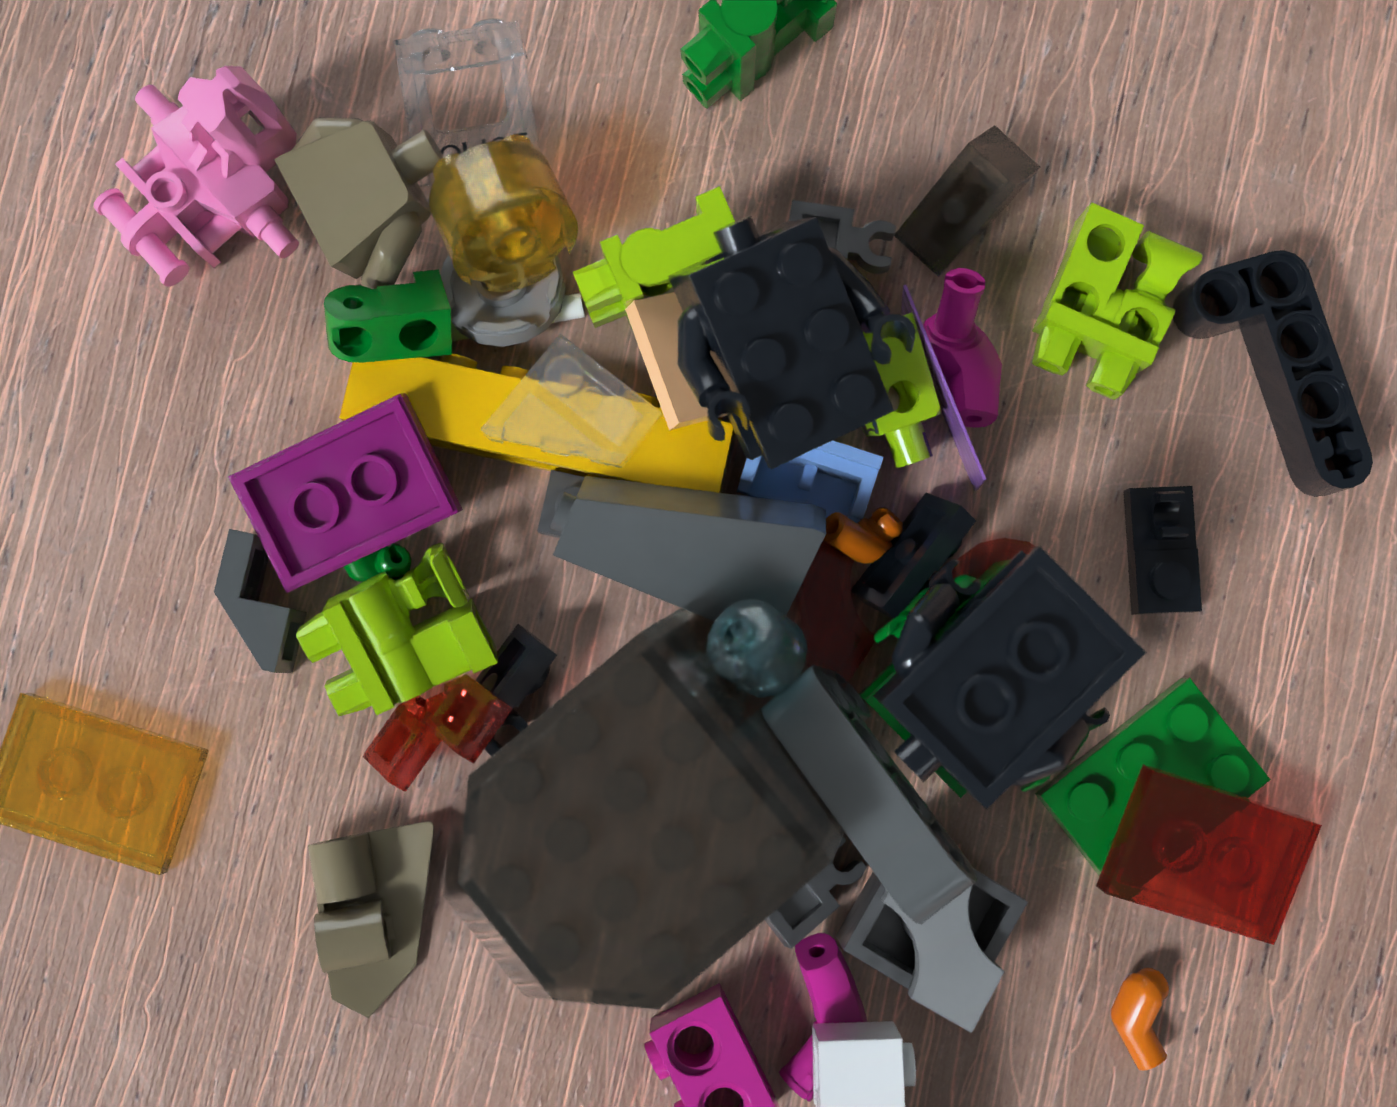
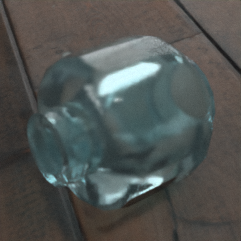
[706,599,807,698]

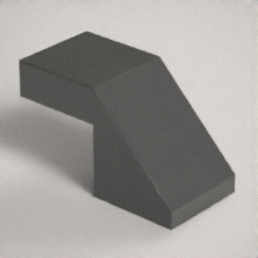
[214,529,307,673]

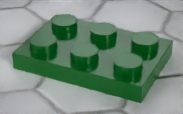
[1035,678,1271,899]

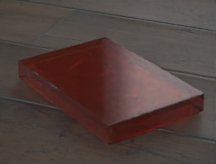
[1096,764,1322,945]

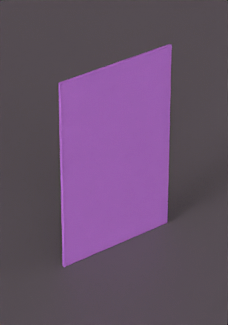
[901,285,986,491]

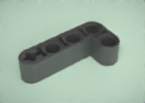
[762,665,978,924]

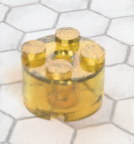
[429,134,578,292]

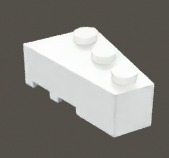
[812,1021,916,1107]

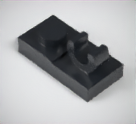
[1123,486,1202,615]
[850,493,976,619]
[441,624,557,760]

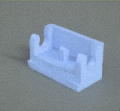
[737,440,883,523]

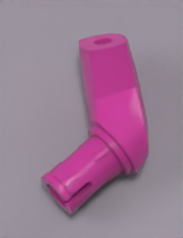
[923,268,1002,428]
[779,933,867,1102]

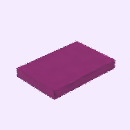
[228,393,463,593]

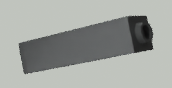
[550,476,826,645]

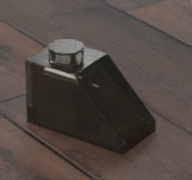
[894,125,1040,277]

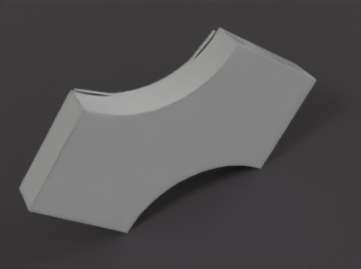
[881,886,1005,1033]

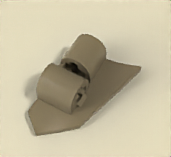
[308,821,434,1018]

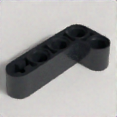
[1172,250,1373,497]

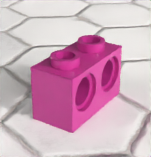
[644,983,779,1107]

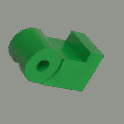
[324,269,452,363]

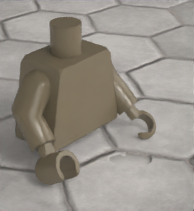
[274,117,446,289]

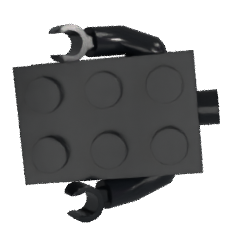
[668,216,916,469]
[873,546,1147,809]

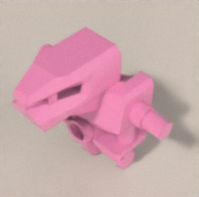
[94,66,299,287]

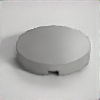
[440,227,566,347]

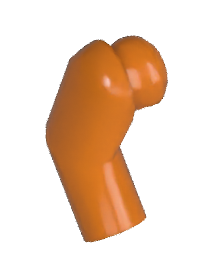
[823,507,903,564]
[1111,968,1169,1071]

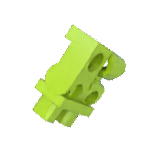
[573,186,735,328]
[1032,202,1203,399]
[296,543,498,716]

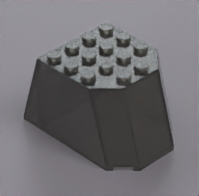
[443,608,845,1010]

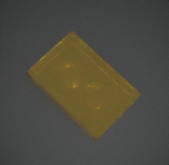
[0,693,209,875]

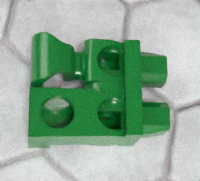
[680,0,837,109]

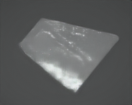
[480,333,662,468]

